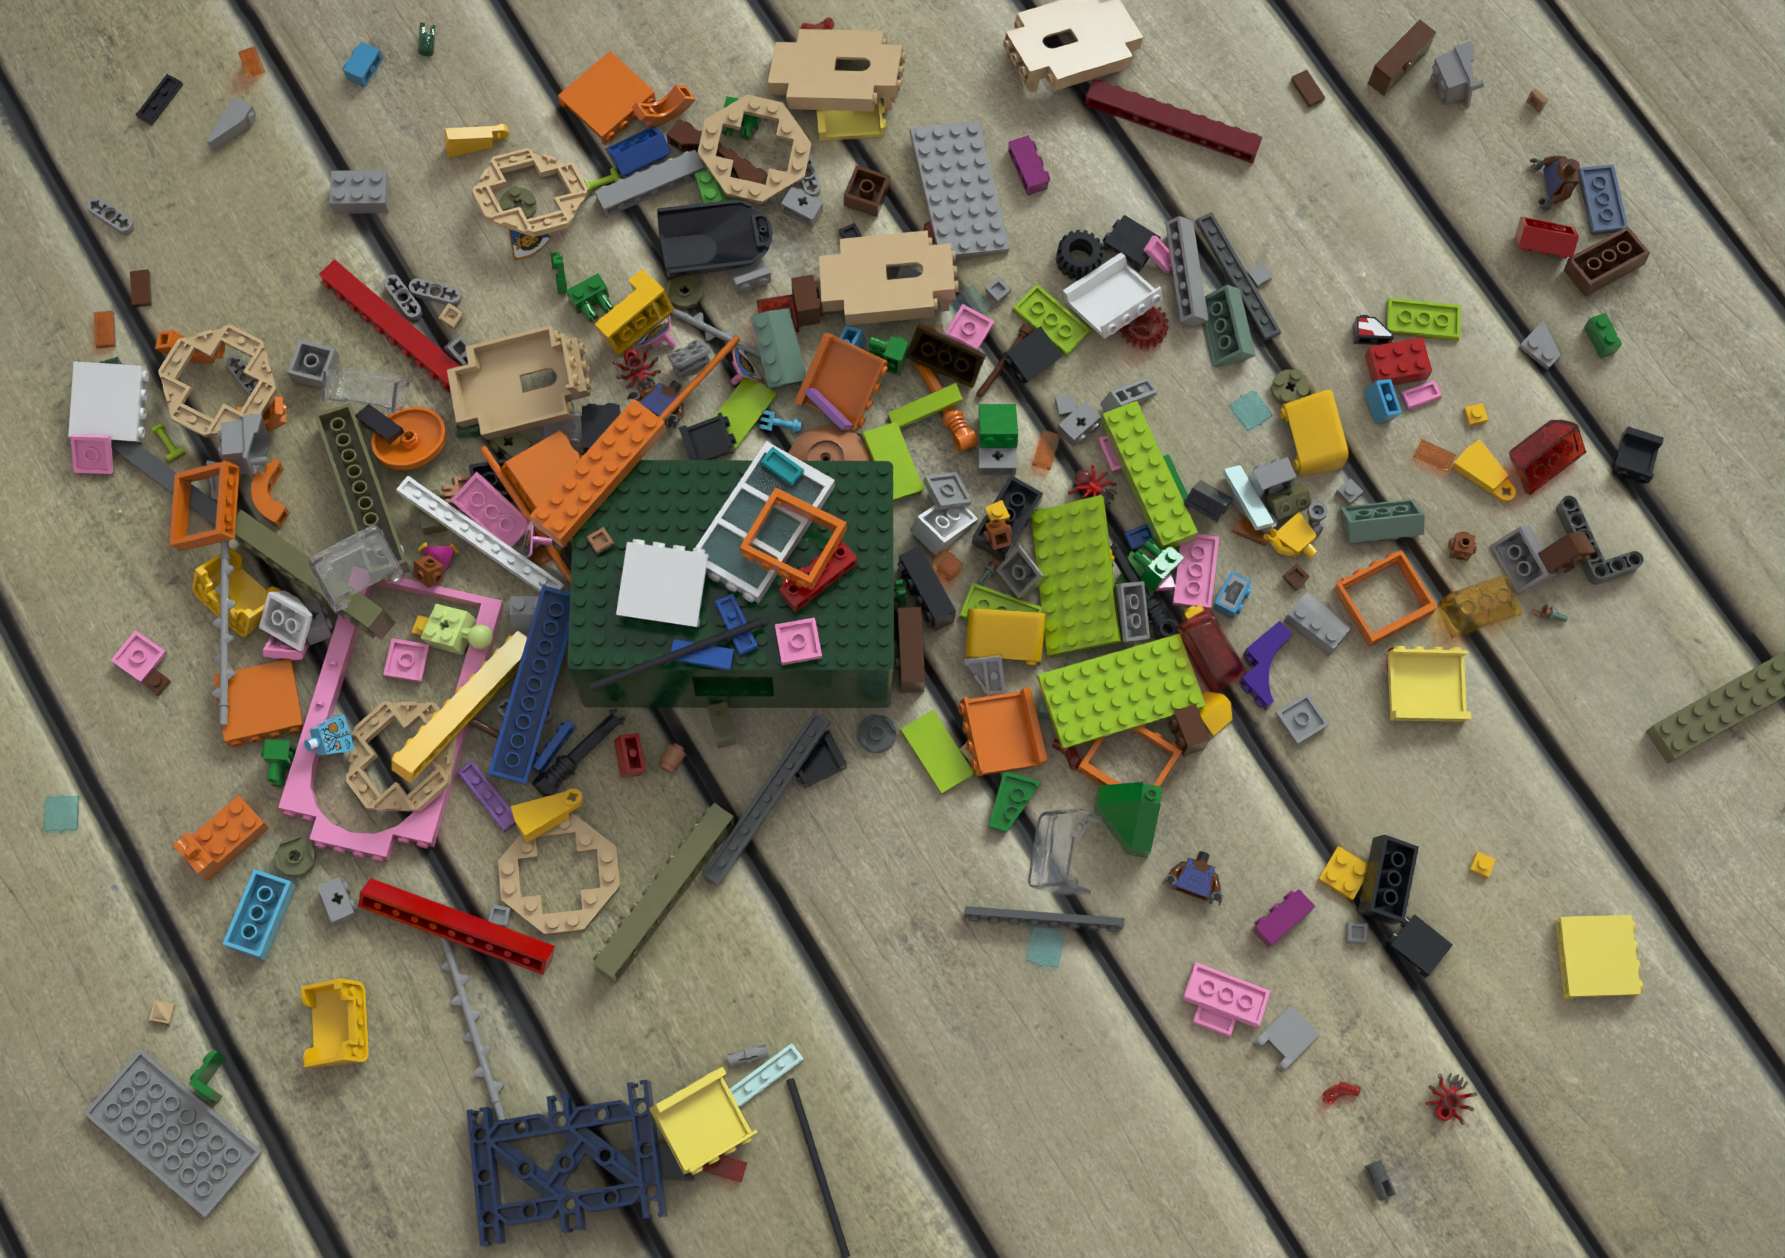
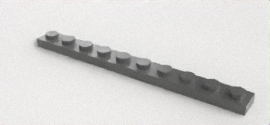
[703,711,831,886]

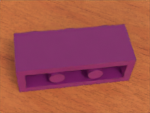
[1008,135,1050,196]
[1253,889,1315,948]

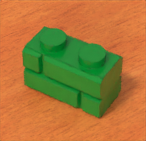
[1584,313,1622,358]

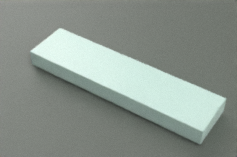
[1222,465,1274,530]
[729,1043,804,1108]

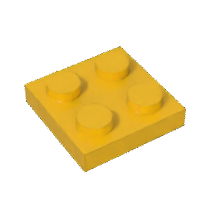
[1318,846,1367,901]

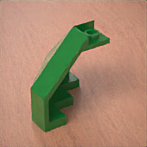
[1094,782,1162,858]

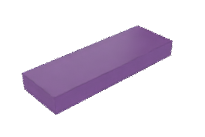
[804,388,854,431]

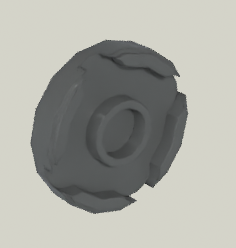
[858,715,896,753]

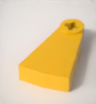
[444,124,509,158]
[1451,439,1516,503]
[510,789,583,843]

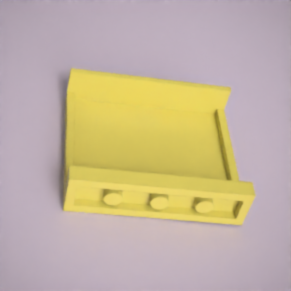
[816,98,887,141]
[1387,646,1471,722]
[1555,915,1643,999]
[649,1067,757,1175]

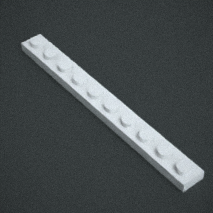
[396,476,564,592]

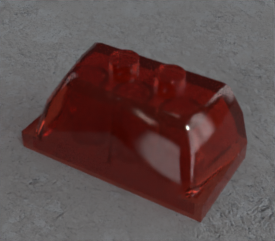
[1509,420,1587,495]
[1177,607,1248,693]

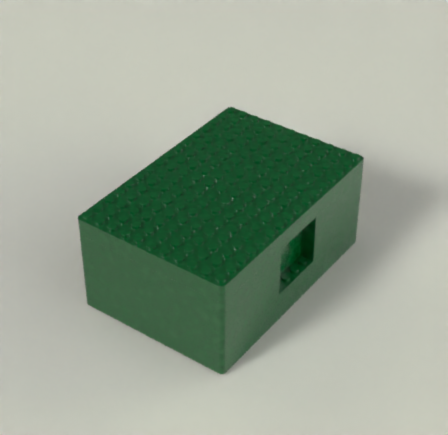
[568,460,894,708]

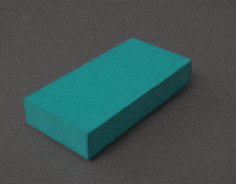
[760,447,804,487]

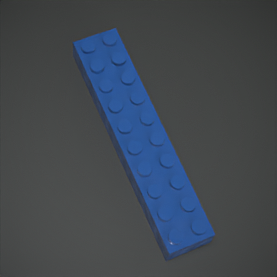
[487,585,570,785]

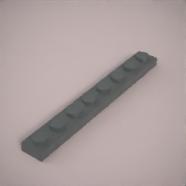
[964,906,1125,932]

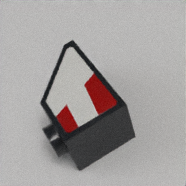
[1353,315,1394,345]

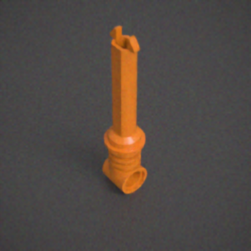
[914,362,978,452]

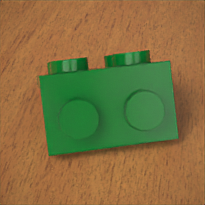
[189,1050,226,1103]

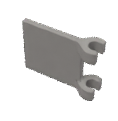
[1253,1006,1320,1072]

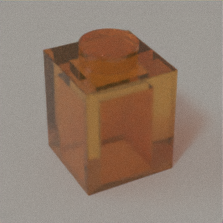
[238,46,265,78]
[933,549,964,583]

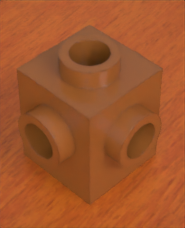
[983,519,1012,550]
[1448,532,1477,561]
[413,555,444,588]

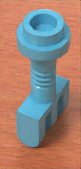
[759,410,802,434]

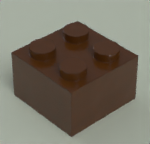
[844,165,890,217]
[791,275,823,327]
[1538,533,1595,574]
[1168,704,1210,757]

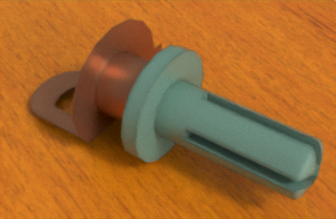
[977,557,1002,586]
[1531,604,1568,622]

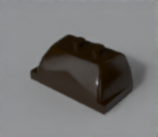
[906,324,986,388]

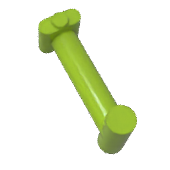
[584,167,621,195]
[152,423,185,462]

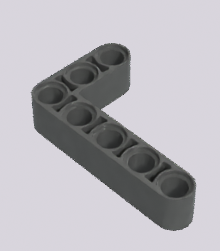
[1556,495,1644,585]

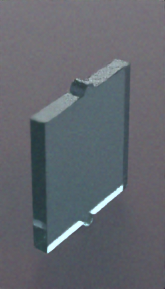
[949,285,992,315]
[1229,390,1273,431]
[43,794,79,833]
[1026,926,1065,968]

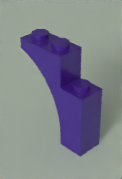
[1239,621,1293,711]

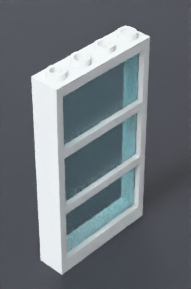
[695,441,835,604]

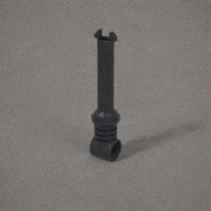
[1110,542,1178,640]
[532,709,625,797]

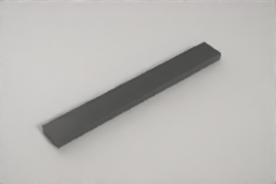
[1195,212,1281,342]
[111,440,227,532]

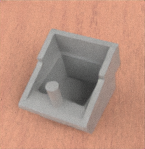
[1431,41,1484,107]
[218,414,270,483]

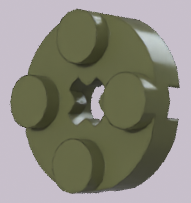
[499,186,537,219]
[666,275,703,309]
[1271,369,1309,404]
[274,836,316,877]

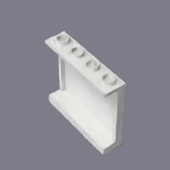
[1063,253,1163,339]
[68,361,149,443]
[616,539,710,627]

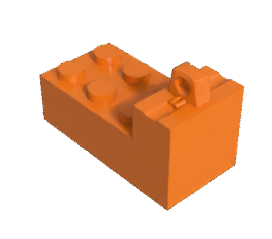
[173,795,269,882]

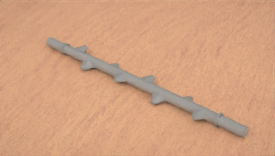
[669,307,803,386]
[212,540,236,726]
[440,937,505,1121]

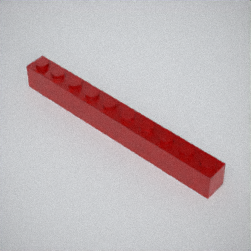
[319,259,460,392]
[358,878,555,975]

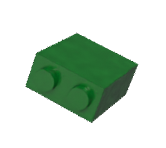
[978,404,1018,448]

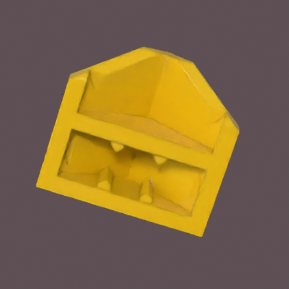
[1198,692,1232,737]

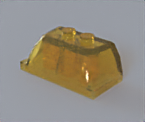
[1437,575,1523,639]

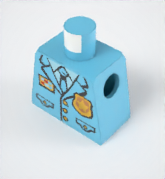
[304,714,355,756]

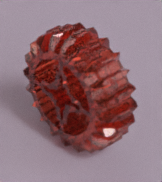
[1119,306,1169,350]

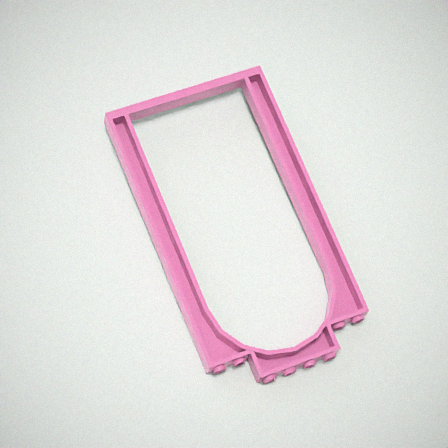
[278,567,505,862]

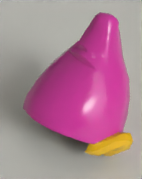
[417,542,459,576]

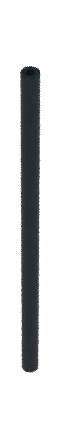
[589,617,765,691]
[786,1078,850,1258]

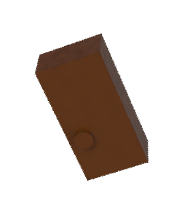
[1368,20,1436,96]
[1564,226,1650,297]
[895,607,925,693]

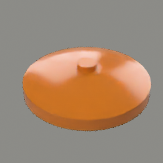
[371,407,447,470]

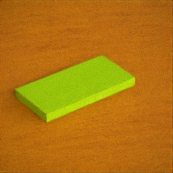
[1012,284,1091,357]
[1386,298,1461,341]
[714,378,777,453]
[862,422,924,501]
[959,582,1043,621]
[900,709,975,795]

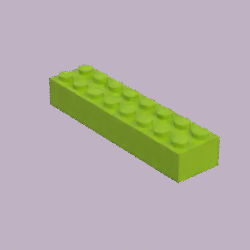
[1101,401,1198,549]

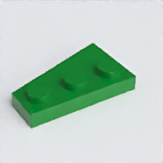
[988,771,1041,833]

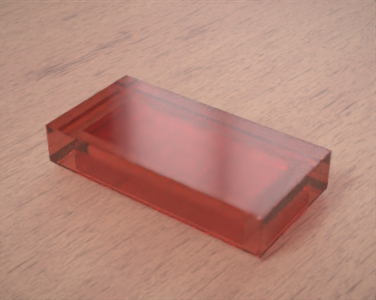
[702,1155,748,1183]

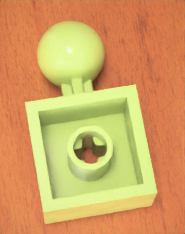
[421,604,493,655]

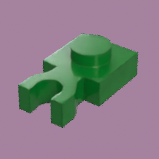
[894,579,906,607]

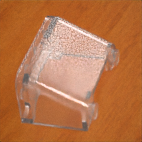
[309,525,404,612]

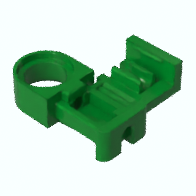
[550,252,567,293]

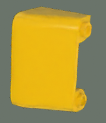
[1280,389,1348,477]
[192,547,281,637]
[964,609,1045,666]
[300,978,369,1068]

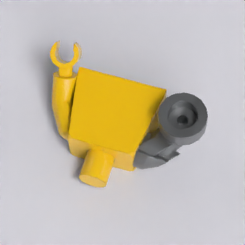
[1263,502,1327,559]

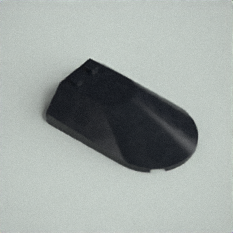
[657,200,773,278]

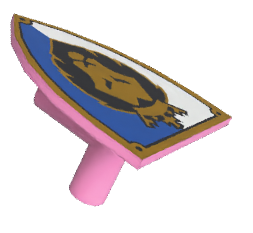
[508,229,552,261]
[636,314,676,348]
[730,346,765,385]
[523,520,552,558]

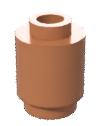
[659,743,686,774]

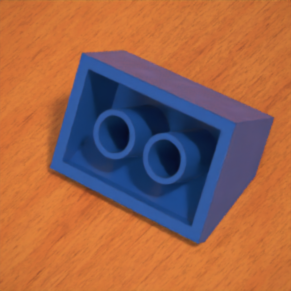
[605,127,671,176]

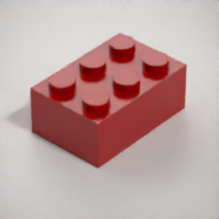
[1515,216,1579,259]
[1365,337,1432,386]

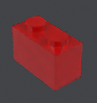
[614,733,646,778]

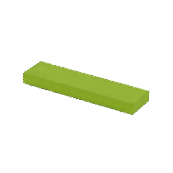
[888,383,963,429]

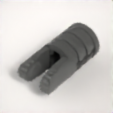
[1364,1160,1396,1201]

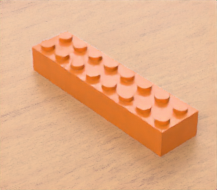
[530,399,666,547]

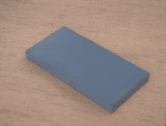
[1577,164,1628,235]

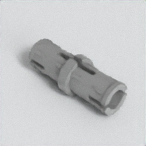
[727,1044,769,1067]

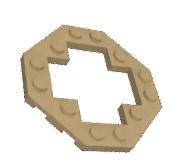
[697,94,811,204]
[472,148,588,237]
[158,324,277,438]
[345,701,458,812]
[498,813,621,935]

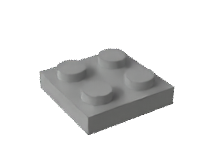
[923,472,972,510]
[1275,693,1330,746]

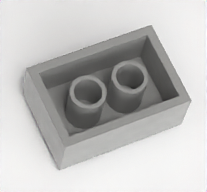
[330,170,390,214]

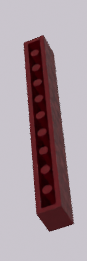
[1084,79,1262,164]

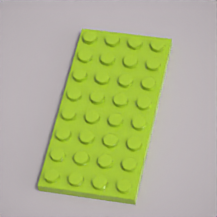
[1031,495,1122,657]
[1036,634,1206,749]

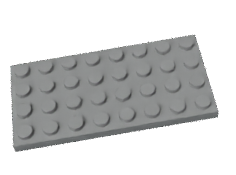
[909,121,1010,258]
[83,1049,263,1218]

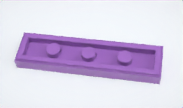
[457,760,516,833]

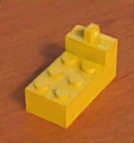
[595,269,674,356]

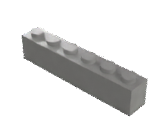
[595,150,704,217]
[1165,216,1209,327]

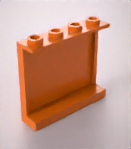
[558,51,656,145]
[795,333,888,431]
[501,430,580,513]
[213,659,304,747]
[958,687,1048,776]

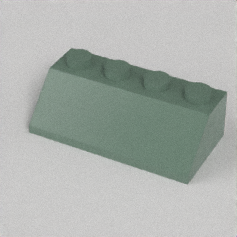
[1203,285,1256,367]
[750,308,806,390]
[1340,499,1425,544]

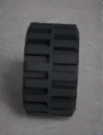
[1056,230,1104,281]

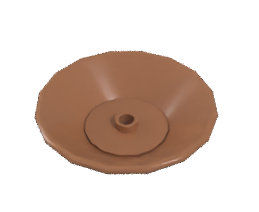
[788,425,871,461]

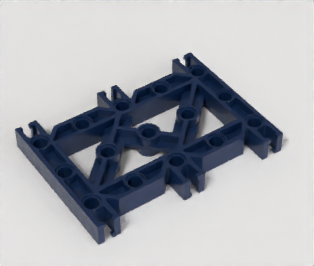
[466,1080,668,1247]

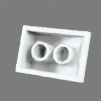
[909,505,978,556]
[259,590,313,652]

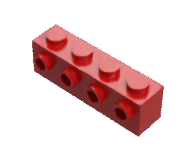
[779,540,857,613]

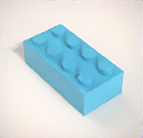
[222,869,296,961]

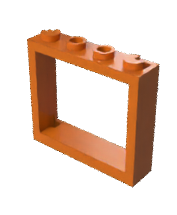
[169,461,240,551]
[740,487,847,590]
[1333,550,1438,647]
[1077,725,1182,786]

